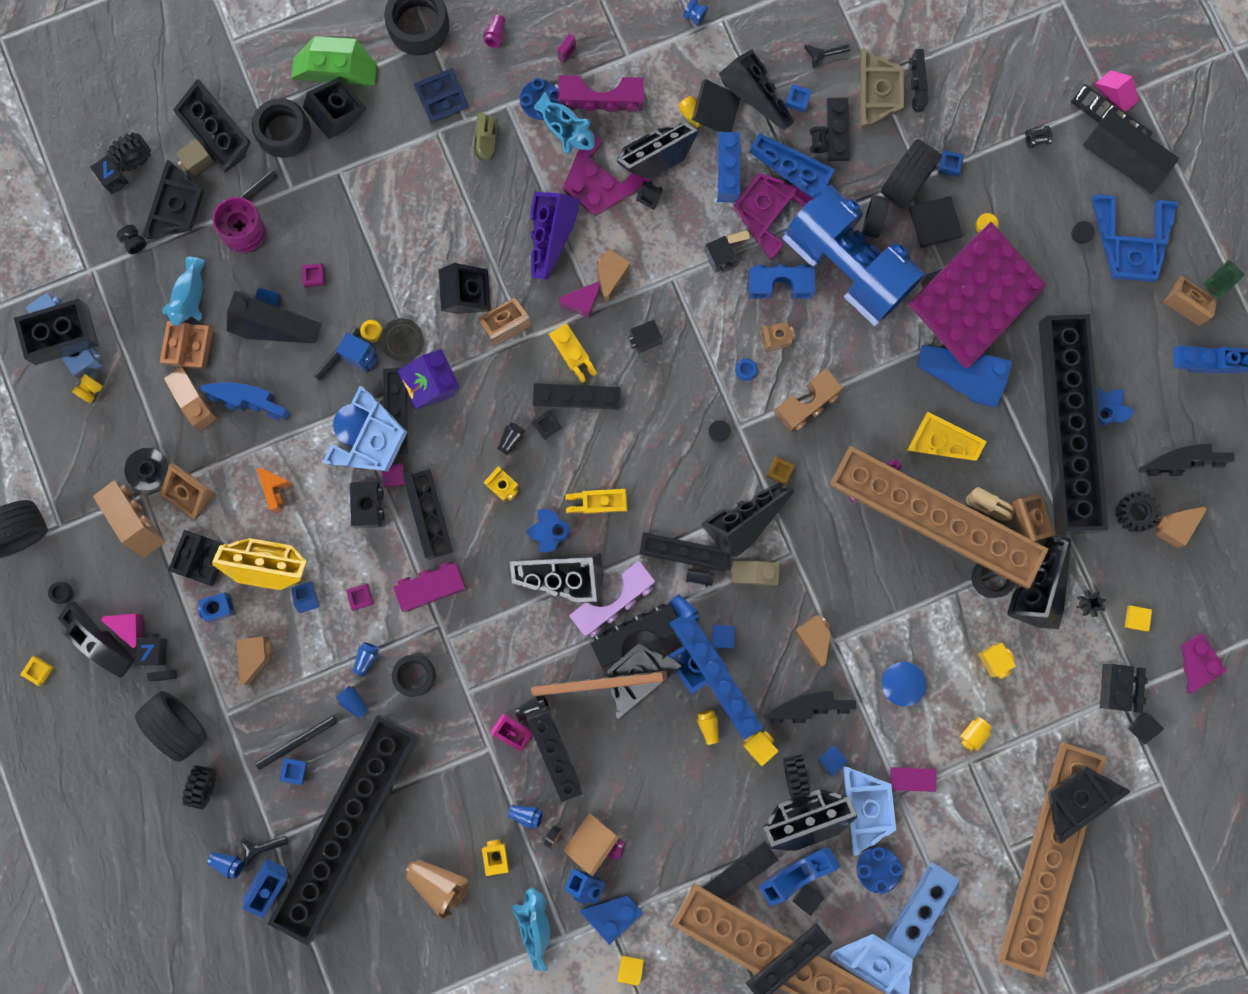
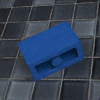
[336,332,377,373]
[243,859,287,918]

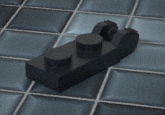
[909,49,929,113]

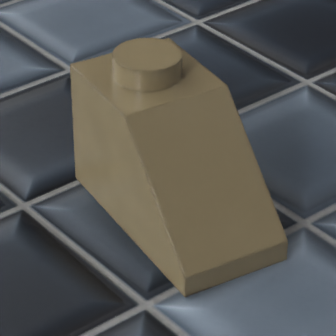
[732,561,780,587]

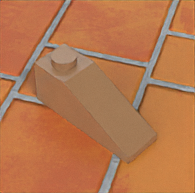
[164,366,219,431]

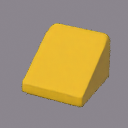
[617,955,644,986]

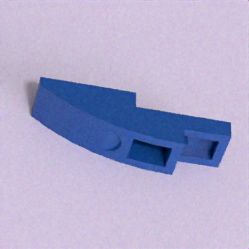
[1173,345,1248,373]
[199,383,290,421]

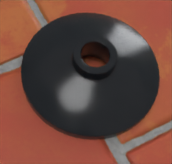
[124,448,169,491]

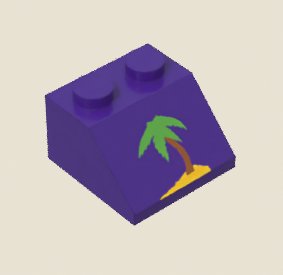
[397,349,460,410]

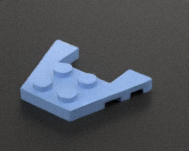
[323,386,407,472]

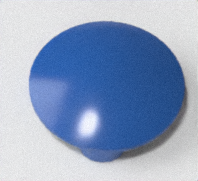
[520,78,558,120]
[333,404,369,446]
[882,662,926,706]
[856,847,903,894]

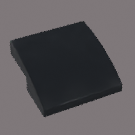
[168,530,227,586]

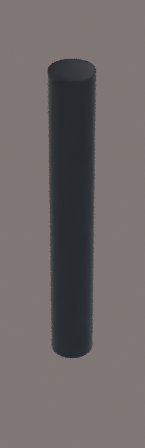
[239,169,277,200]
[313,327,361,381]

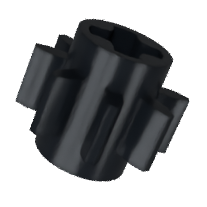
[1076,590,1106,617]

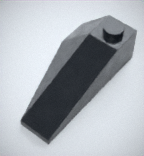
[719,49,794,130]
[226,291,322,344]
[702,483,794,557]
[1007,538,1071,629]
[510,553,603,602]

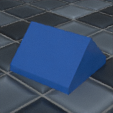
[669,634,729,695]

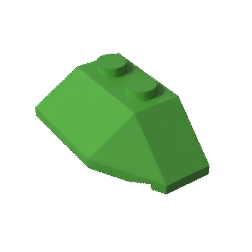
[292,36,377,85]

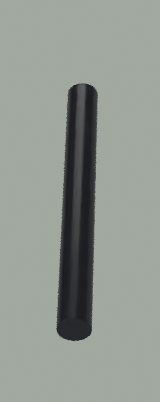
[255,715,337,770]

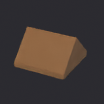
[1163,275,1217,326]
[478,298,531,347]
[160,463,216,520]
[1009,494,1055,542]

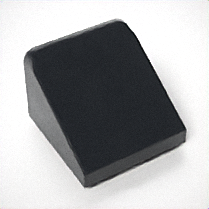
[1127,713,1164,745]

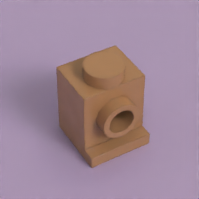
[761,322,795,352]

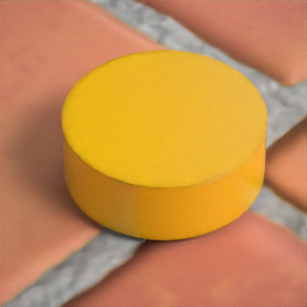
[975,213,998,232]
[360,320,383,342]

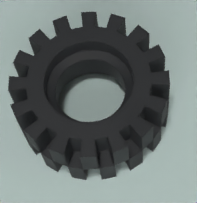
[107,132,151,172]
[1116,492,1161,533]
[783,754,810,798]
[182,765,216,810]

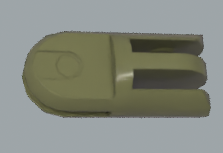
[473,112,498,160]

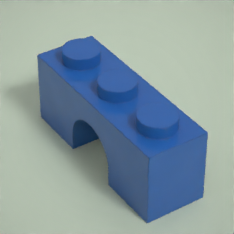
[717,132,740,203]
[748,265,815,299]

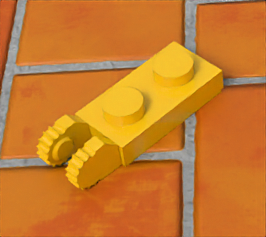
[549,323,597,383]
[565,489,627,514]

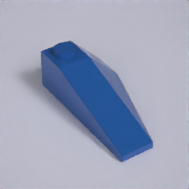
[917,345,1012,408]

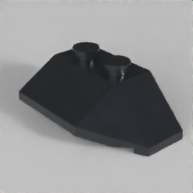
[617,121,698,180]
[763,789,858,851]

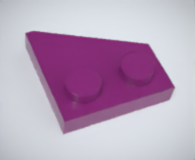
[1181,633,1227,693]

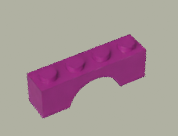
[557,75,644,113]

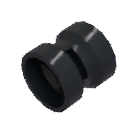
[116,224,147,255]

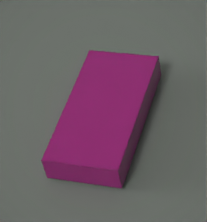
[890,767,936,792]

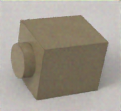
[175,139,215,177]

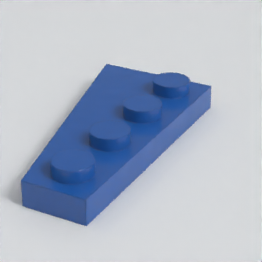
[750,133,835,199]

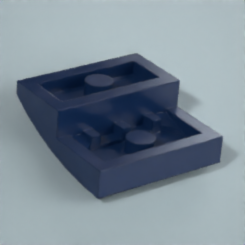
[414,68,469,123]

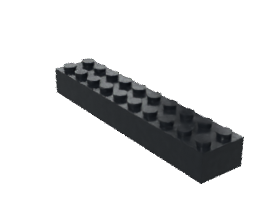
[1039,314,1108,535]
[267,715,421,946]

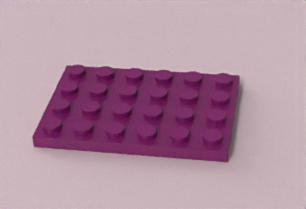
[908,222,1047,369]

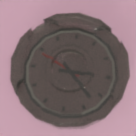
[380,318,424,361]

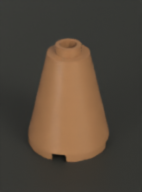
[405,859,470,920]

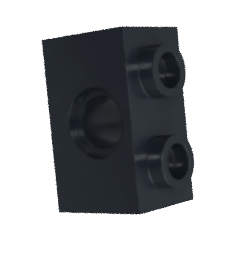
[350,481,385,529]

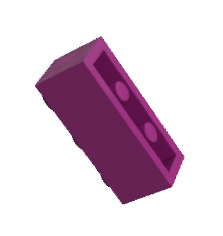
[393,561,467,613]

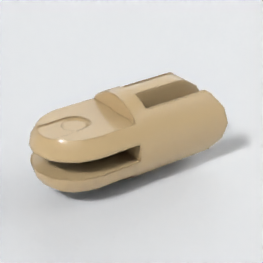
[966,487,1014,521]

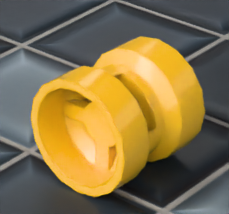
[72,374,103,404]

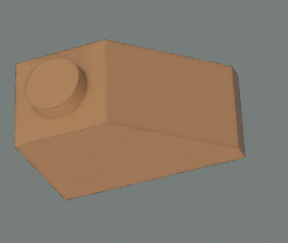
[596,249,630,303]
[1154,507,1207,548]
[793,615,831,667]
[236,637,273,685]

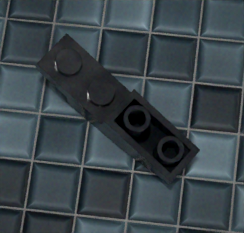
[1139,444,1235,476]
[58,601,134,678]
[764,691,856,723]

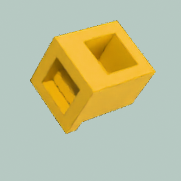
[484,466,519,502]
[482,839,510,876]

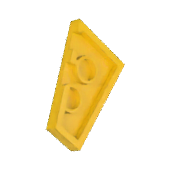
[907,412,987,461]

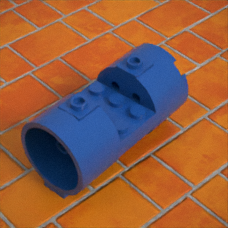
[783,185,926,326]

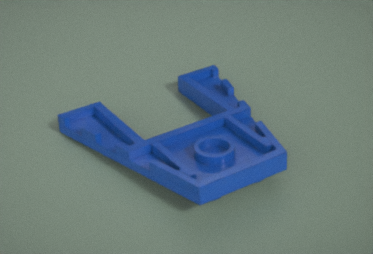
[1091,194,1179,282]

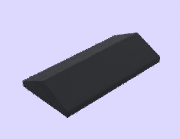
[173,79,251,172]
[1083,109,1180,194]

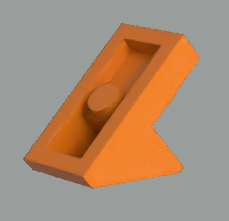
[257,468,293,513]

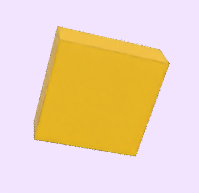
[1124,605,1152,632]
[20,656,54,686]

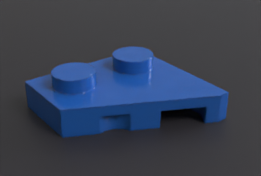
[580,895,643,945]

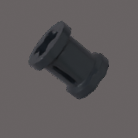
[1025,125,1053,148]
[810,126,829,154]

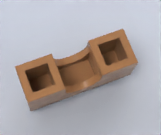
[774,368,843,432]

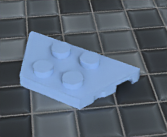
[843,767,896,856]
[830,934,913,994]

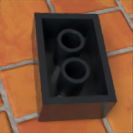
[14,299,99,365]

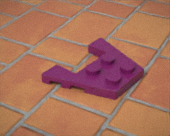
[563,133,651,217]
[733,173,813,261]

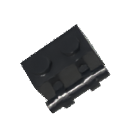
[1100,664,1148,713]

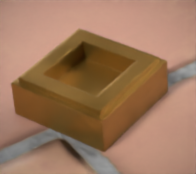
[766,456,795,485]

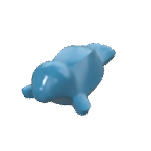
[534,92,595,154]
[162,256,206,326]
[512,888,550,971]

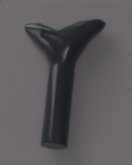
[804,43,850,69]
[241,836,288,867]

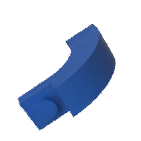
[758,846,840,906]

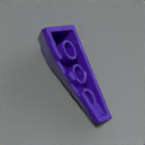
[530,192,580,280]

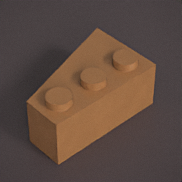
[93,480,165,558]

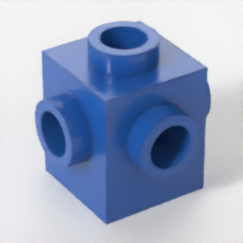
[564,868,606,905]

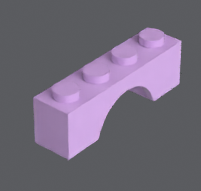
[569,561,655,637]

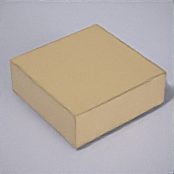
[726,230,750,244]

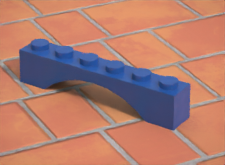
[669,612,763,740]

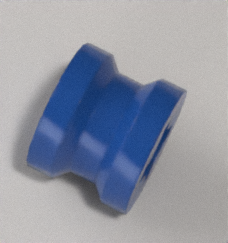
[683,0,708,26]

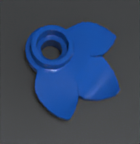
[1096,388,1134,426]
[526,509,570,552]

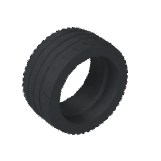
[384,0,449,56]
[880,139,942,209]
[0,500,48,558]
[135,691,207,762]

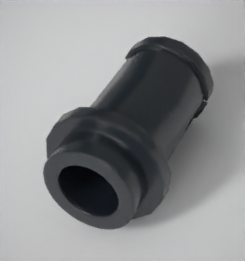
[686,568,714,588]

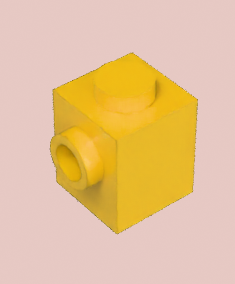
[978,643,1016,679]
[742,730,778,766]

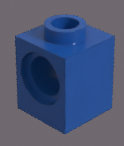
[198,592,236,622]

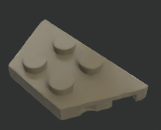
[860,48,904,128]

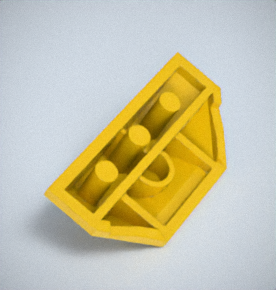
[212,538,307,590]

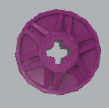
[212,197,266,253]

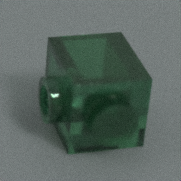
[1203,260,1245,298]

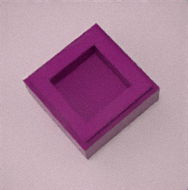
[557,34,576,63]
[302,263,326,288]
[382,463,405,488]
[346,584,374,611]

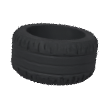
[252,98,311,158]

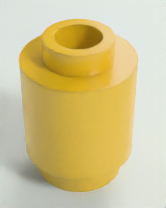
[960,717,993,752]

